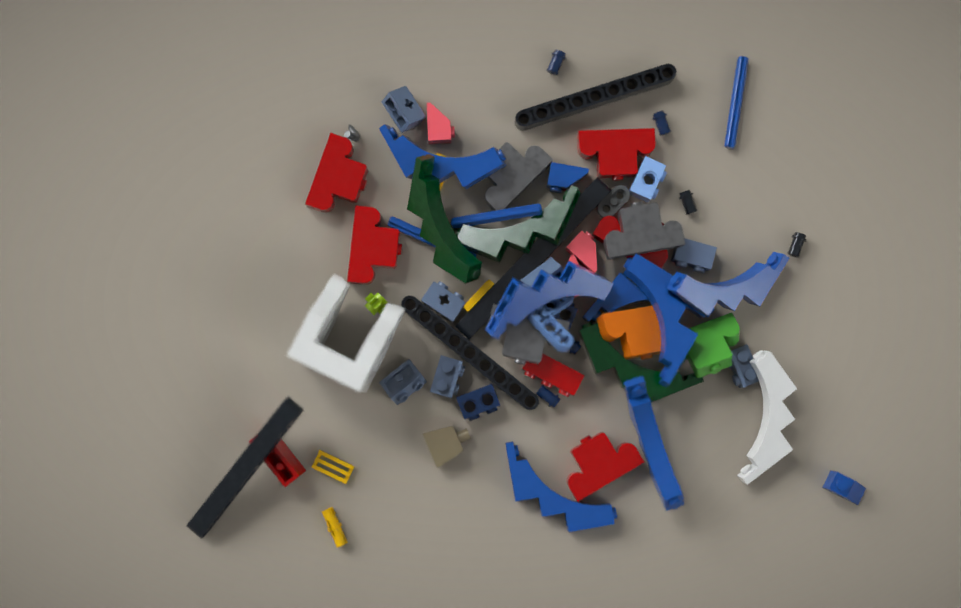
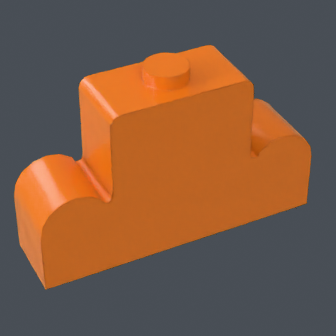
[597,306,661,360]

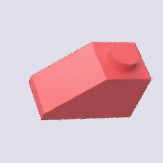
[427,103,455,144]
[565,231,597,272]

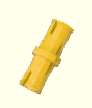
[321,507,348,548]

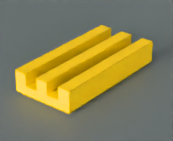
[463,279,494,313]
[311,450,355,484]

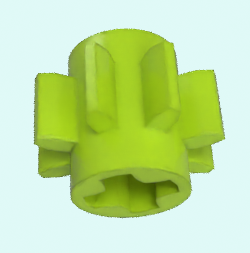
[364,292,388,316]

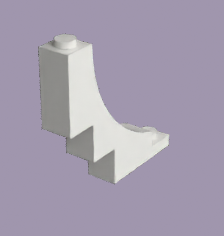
[737,350,797,485]

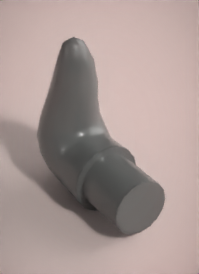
[344,124,360,142]

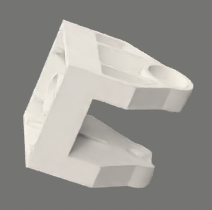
[287,274,405,392]

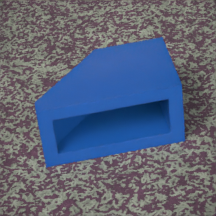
[546,162,589,193]
[822,470,866,505]

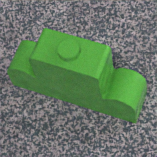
[681,312,740,378]

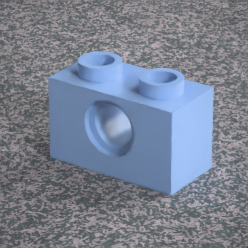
[629,156,667,203]

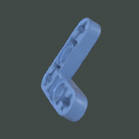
[528,296,575,352]

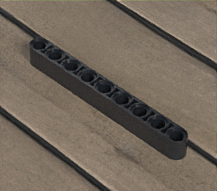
[515,64,677,131]
[401,296,539,410]
[186,396,304,539]

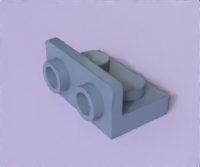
[728,344,759,389]
[430,355,465,398]
[379,359,427,405]

